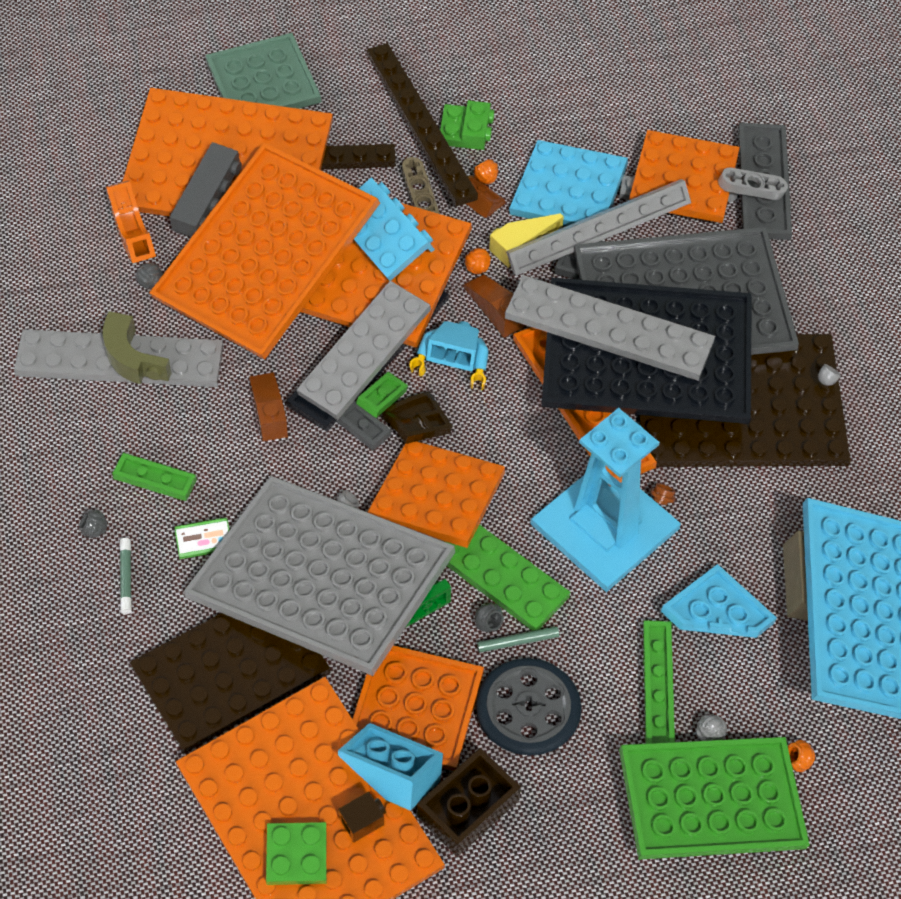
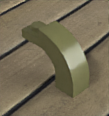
[103,311,172,384]

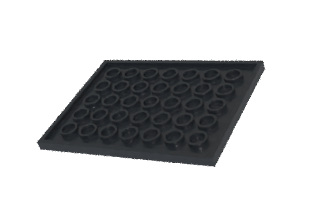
[541,277,752,424]

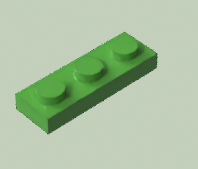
[112,453,197,501]

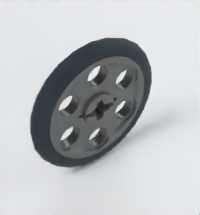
[475,658,582,756]

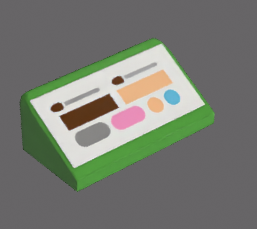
[174,518,229,559]

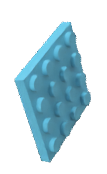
[509,140,628,226]

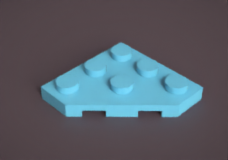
[661,564,777,638]

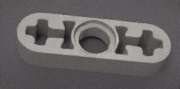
[718,167,788,200]

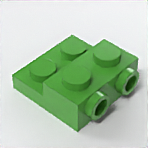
[440,100,495,150]

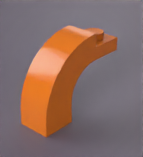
[106,180,156,263]

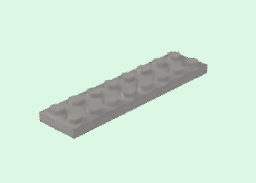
[505,275,715,381]
[14,329,223,387]

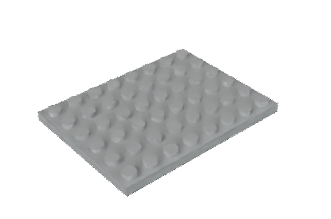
[184,476,455,676]

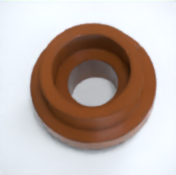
[650,483,676,505]

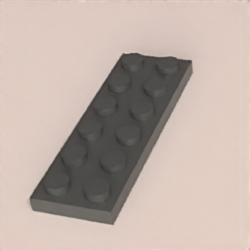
[738,123,792,240]

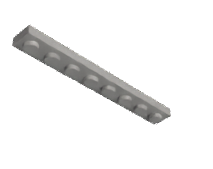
[506,179,691,276]

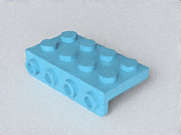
[354,177,435,281]

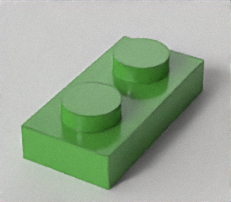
[356,372,408,418]

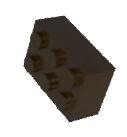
[417,748,521,857]

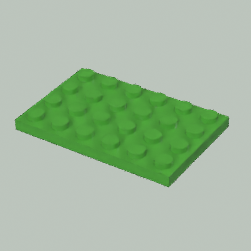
[619,737,810,860]

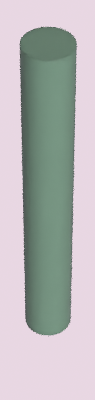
[477,627,559,653]

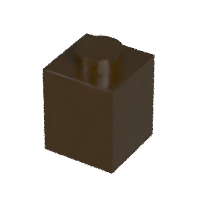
[338,792,386,842]

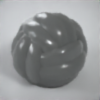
[136,262,163,289]
[79,510,108,538]
[475,603,504,633]

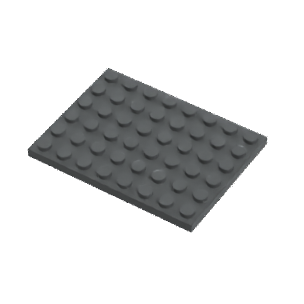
[574,227,799,355]

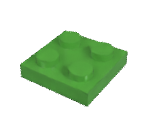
[266,822,327,885]

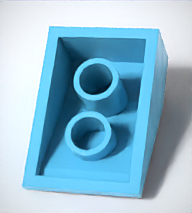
[338,723,443,811]

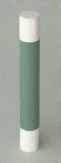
[120,538,132,614]

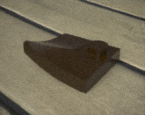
[381,391,453,444]

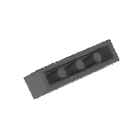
[170,142,242,237]

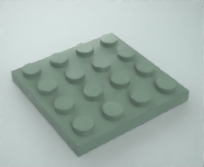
[205,33,321,109]

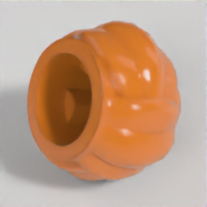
[473,159,499,184]
[465,248,491,274]
[788,740,815,772]

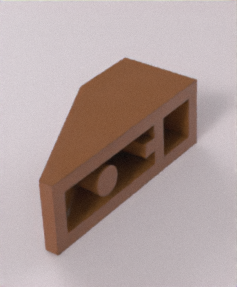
[464,274,525,338]
[249,372,288,442]

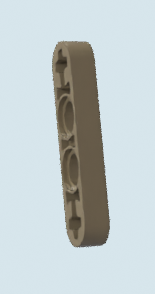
[402,157,440,214]

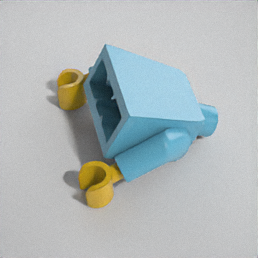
[409,321,489,390]

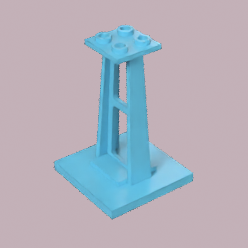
[531,408,681,592]

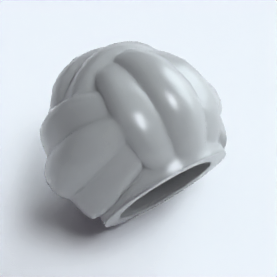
[696,714,727,741]

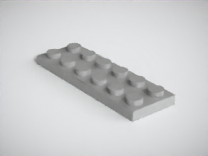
[296,281,431,420]

